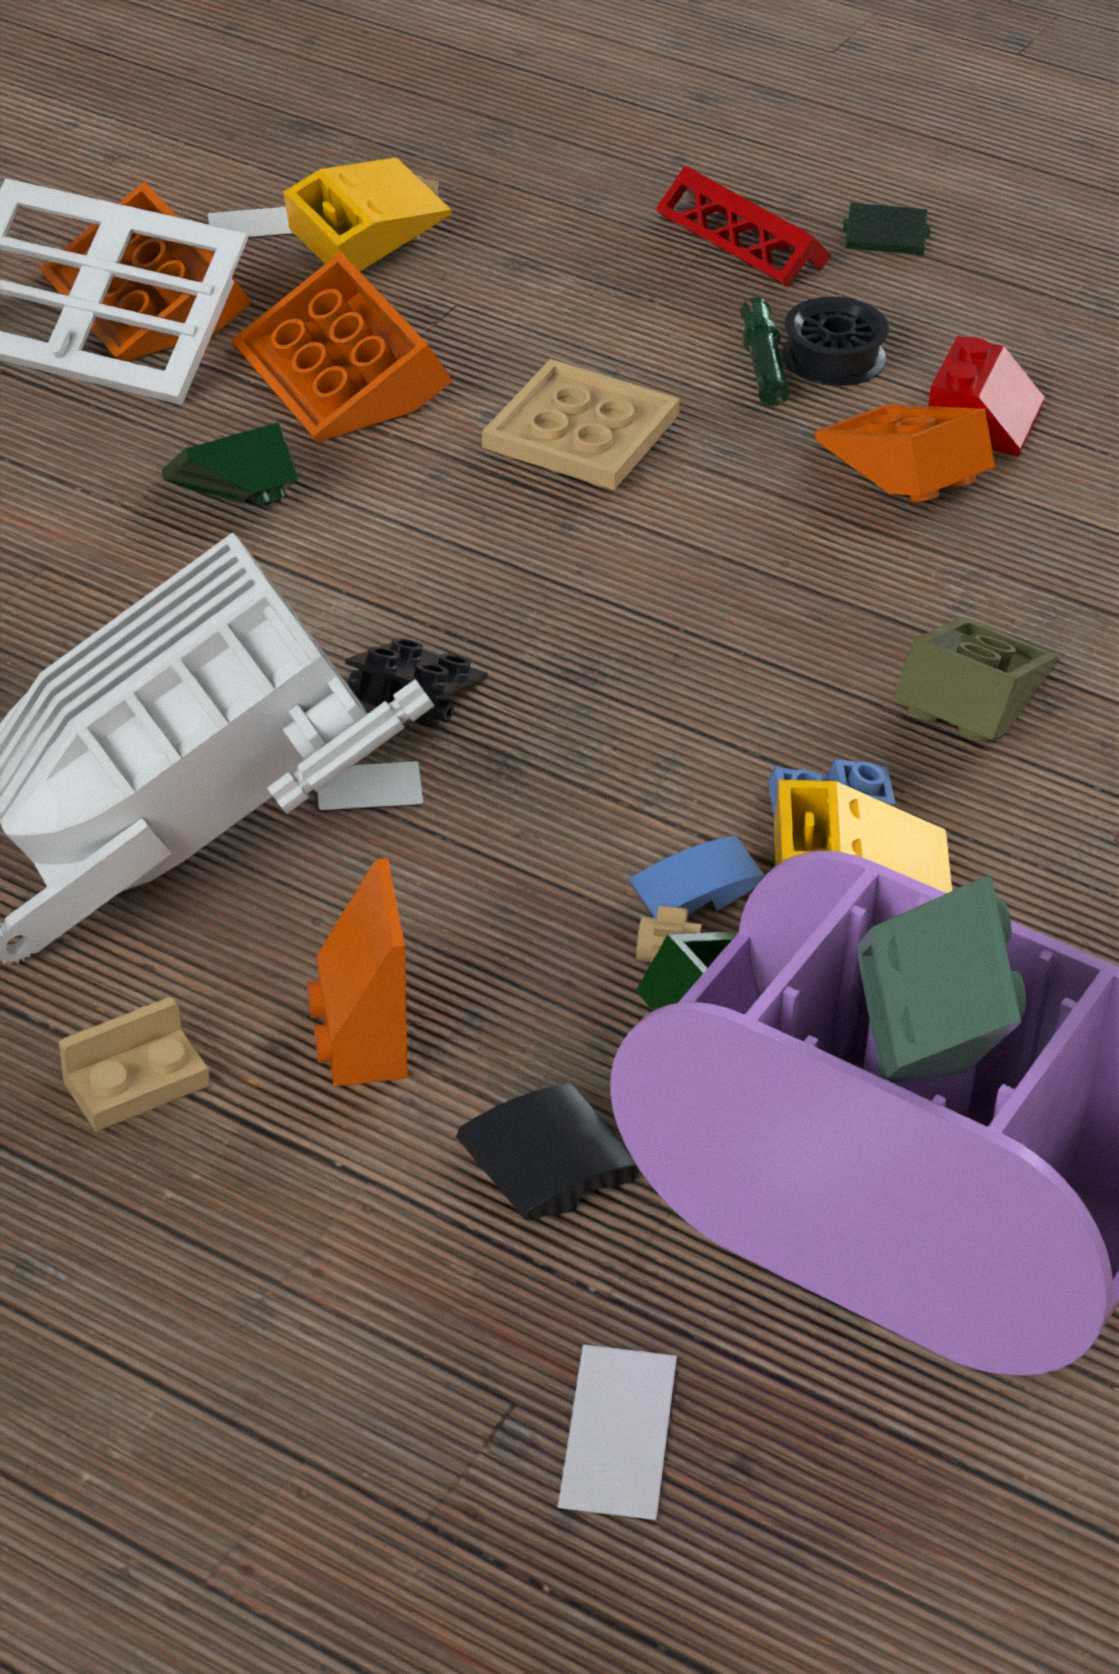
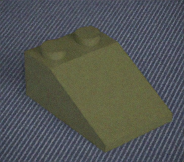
[893,617,1059,742]

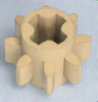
[636,905,702,963]

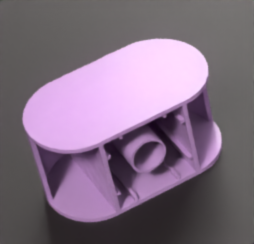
[610,851,1119,1376]

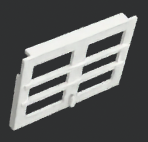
[0,178,249,405]

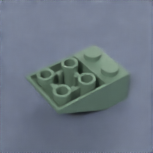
[856,876,1026,1083]

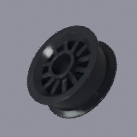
[782,297,889,386]

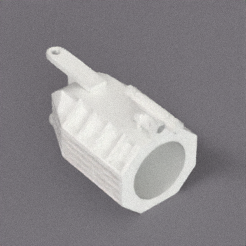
[0,532,434,965]

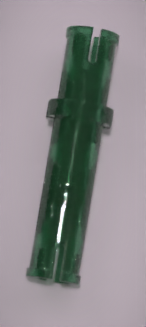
[740,297,790,406]

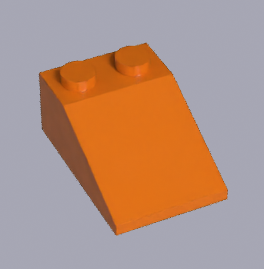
[814,404,995,502]
[307,858,408,1087]

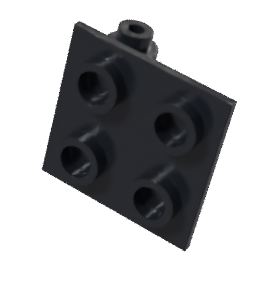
[345,638,488,725]

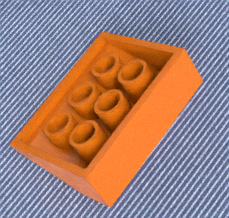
[39,181,252,362]
[231,252,453,443]

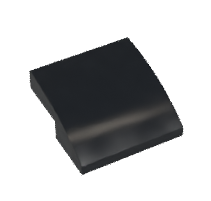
[456,1083,639,1220]

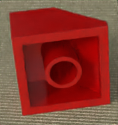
[928,336,1045,456]

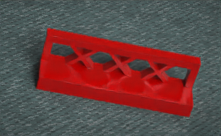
[655,165,832,287]

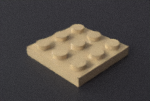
[482,359,680,490]

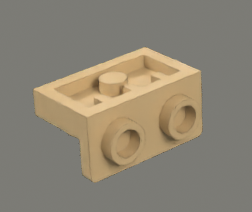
[59,997,210,1132]

